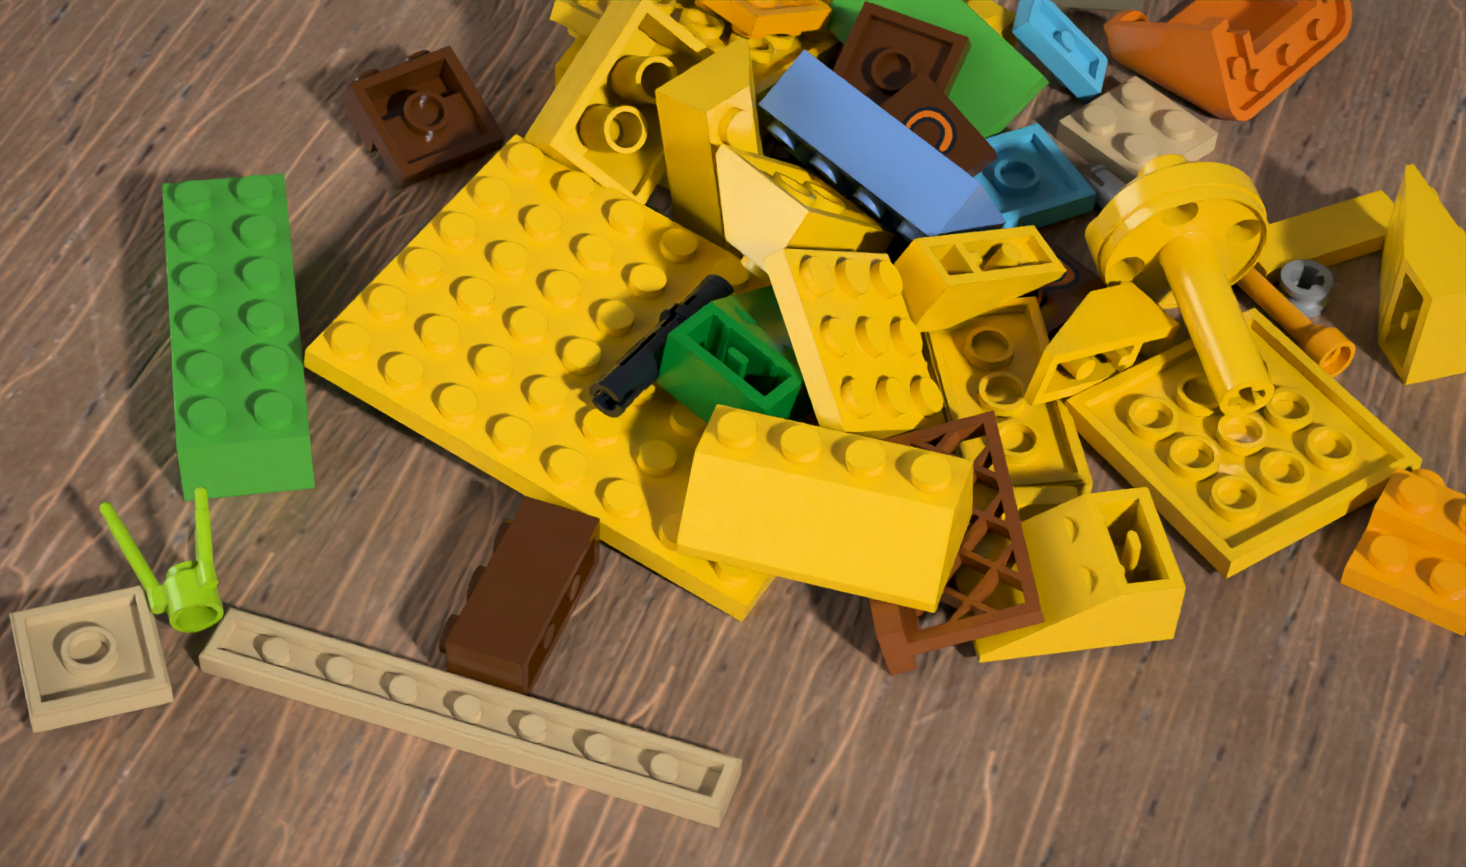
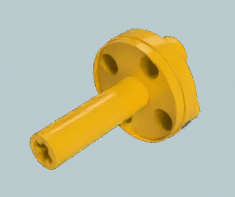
[1084,154,1274,416]

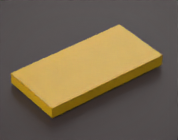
[920,296,1093,496]

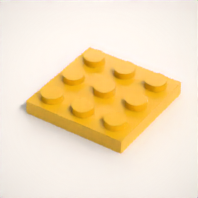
[763,248,946,439]

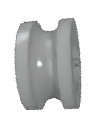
[1276,259,1334,318]

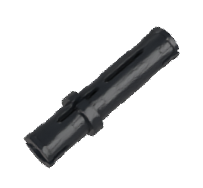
[589,274,734,418]

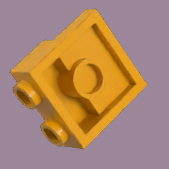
[1340,467,1466,636]

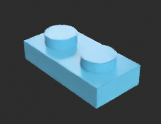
[1011,0,1108,104]

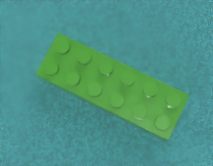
[162,173,315,501]

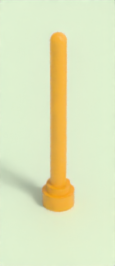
[1236,267,1355,378]

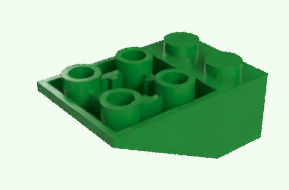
[657,285,814,424]

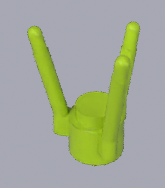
[99,486,224,633]

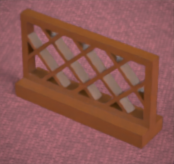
[869,410,1045,676]

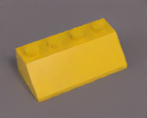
[676,404,973,613]

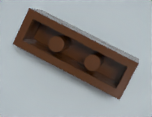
[439,496,600,696]

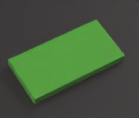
[827,0,1049,139]

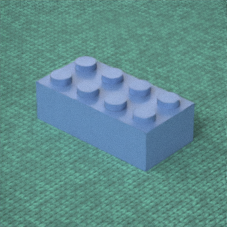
[758,49,1006,244]

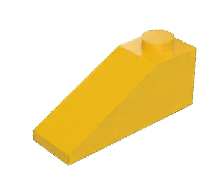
[893,225,1067,333]
[1023,282,1181,406]

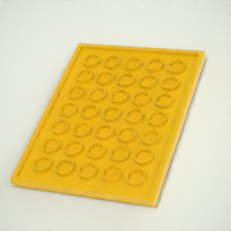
[304,134,929,622]

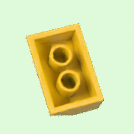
[524,0,715,205]
[655,38,763,257]
[715,144,896,281]

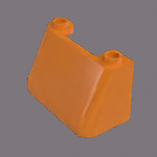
[1103,0,1352,122]

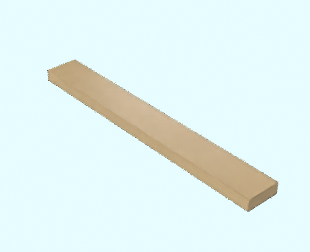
[199,607,742,828]

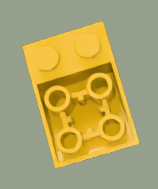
[1378,164,1466,385]
[952,487,1186,663]

